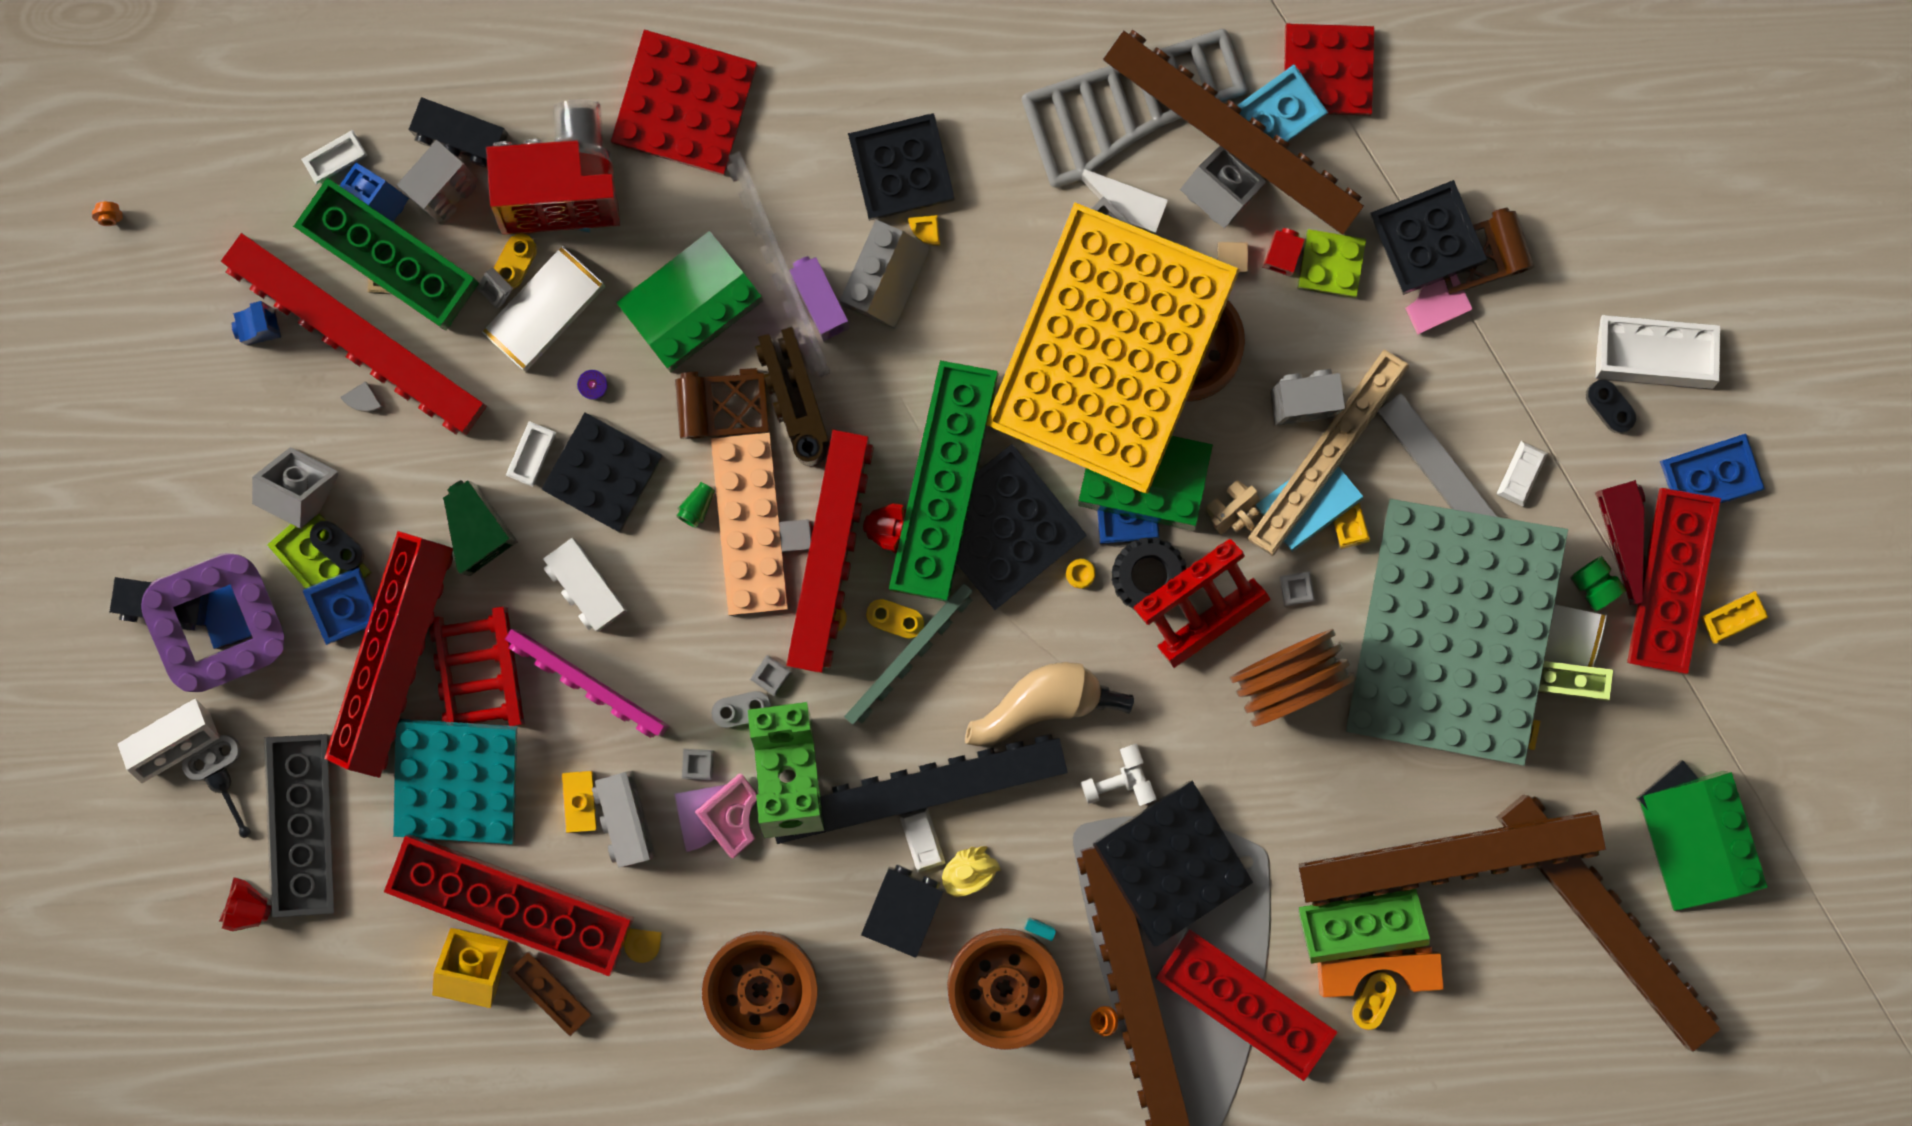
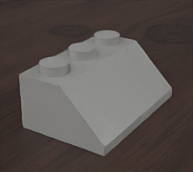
[840,219,930,329]
[592,770,656,868]

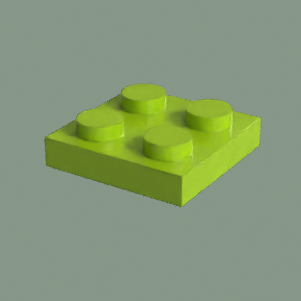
[1297,229,1366,298]

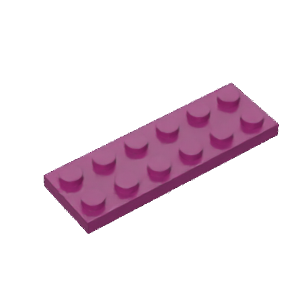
[505,629,670,738]

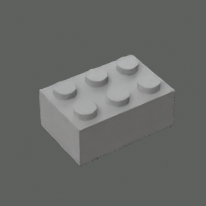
[397,140,478,223]
[1270,369,1345,426]

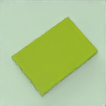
[267,513,372,588]

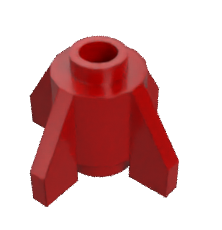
[863,503,906,554]
[219,877,271,932]

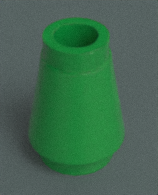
[676,482,715,528]

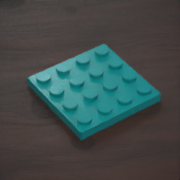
[393,719,518,844]

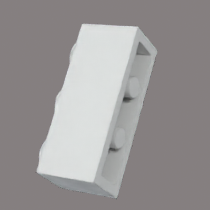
[543,538,627,632]
[118,698,219,784]

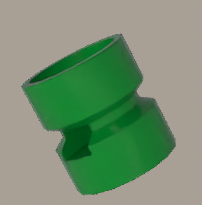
[1570,556,1627,612]

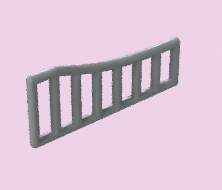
[1022,29,1247,188]

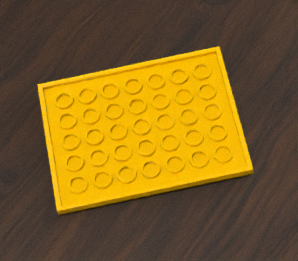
[987,202,1240,493]

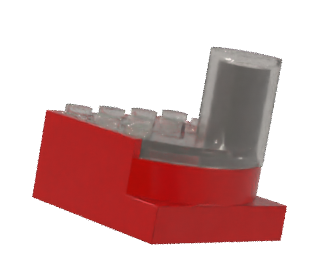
[486,99,620,235]

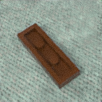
[507,951,592,1036]

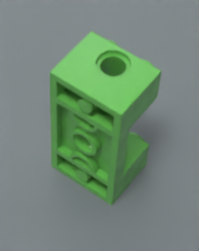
[748,702,824,839]

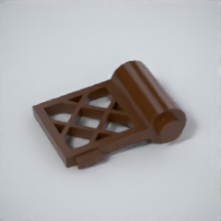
[1444,207,1535,294]
[675,368,769,439]

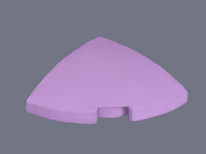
[675,784,727,852]

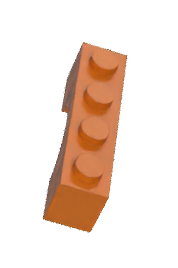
[1318,946,1443,998]

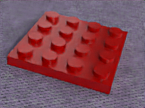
[610,29,758,176]

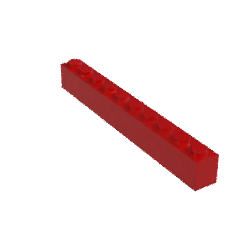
[220,233,487,435]

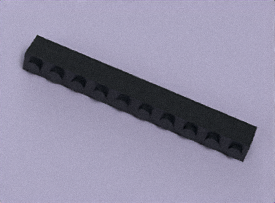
[775,733,1068,844]

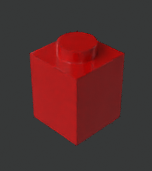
[1262,228,1305,277]

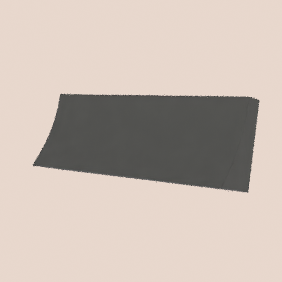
[264,734,334,917]

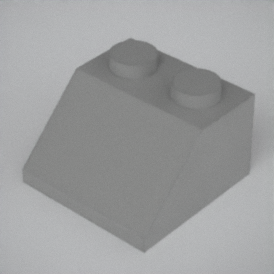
[1180,146,1266,228]
[252,447,338,529]

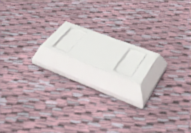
[301,130,368,185]
[506,421,556,487]
[1496,441,1548,507]
[899,807,946,873]

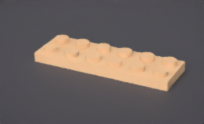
[711,432,788,616]

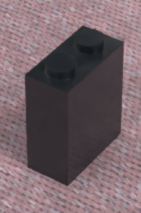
[861,864,944,958]

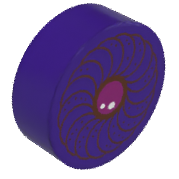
[577,370,608,400]

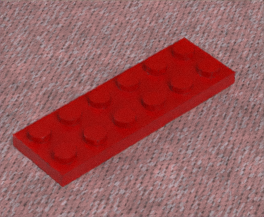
[1627,488,1721,674]
[1155,928,1338,1081]

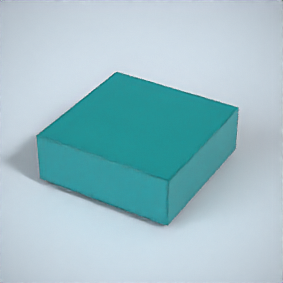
[1024,917,1056,941]

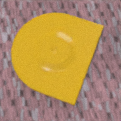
[624,928,662,963]

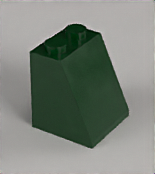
[443,480,518,576]

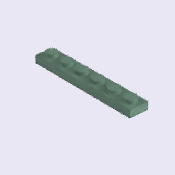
[844,584,973,725]

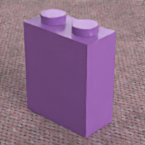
[789,256,850,342]

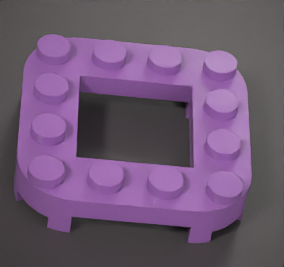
[141,553,284,692]

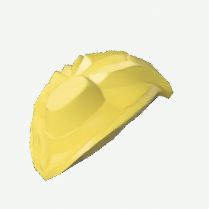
[942,846,1001,897]

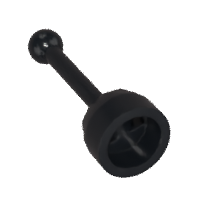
[205,768,251,838]

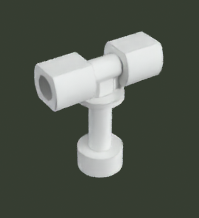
[1081,743,1157,806]

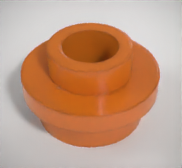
[92,201,123,226]
[1090,1006,1118,1036]

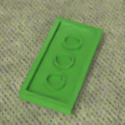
[1299,889,1430,964]

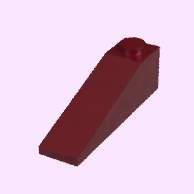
[1595,480,1646,605]

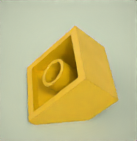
[432,928,508,1008]

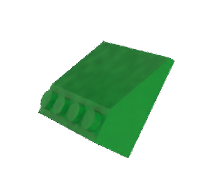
[616,231,764,373]
[1078,436,1213,531]
[1638,771,1768,911]

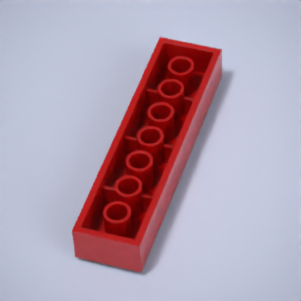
[786,430,874,673]
[324,531,453,778]
[384,834,634,977]

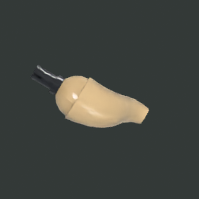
[965,662,1134,746]

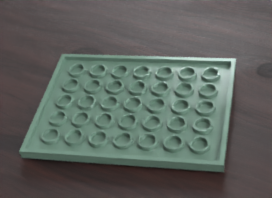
[1346,499,1569,766]

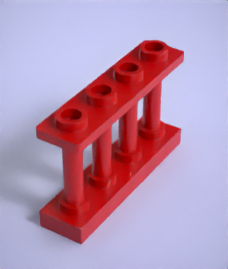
[1133,539,1271,668]
[429,606,525,726]

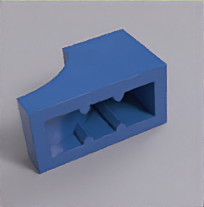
[339,162,410,222]
[231,301,281,345]

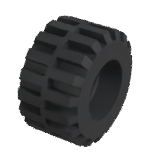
[1111,537,1187,610]

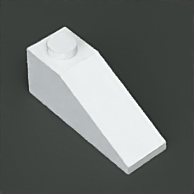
[1082,169,1168,234]

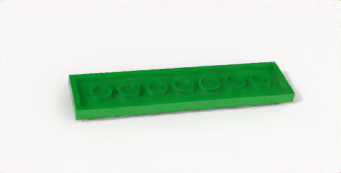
[889,360,999,602]

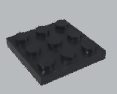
[848,113,955,221]
[1370,180,1487,295]
[541,412,663,533]

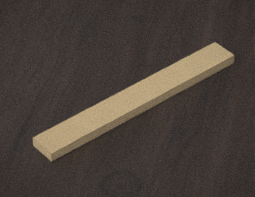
[1248,349,1409,556]

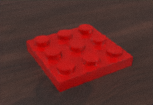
[1284,23,1374,116]

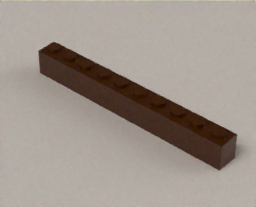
[1103,29,1364,235]
[1496,795,1720,1052]
[1299,810,1606,906]
[1076,846,1190,1126]

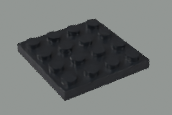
[957,444,1087,610]
[1092,780,1253,947]

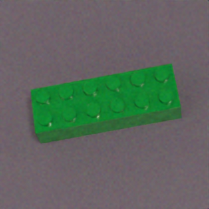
[293,178,479,331]

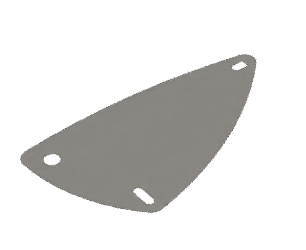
[1073,816,1270,1126]

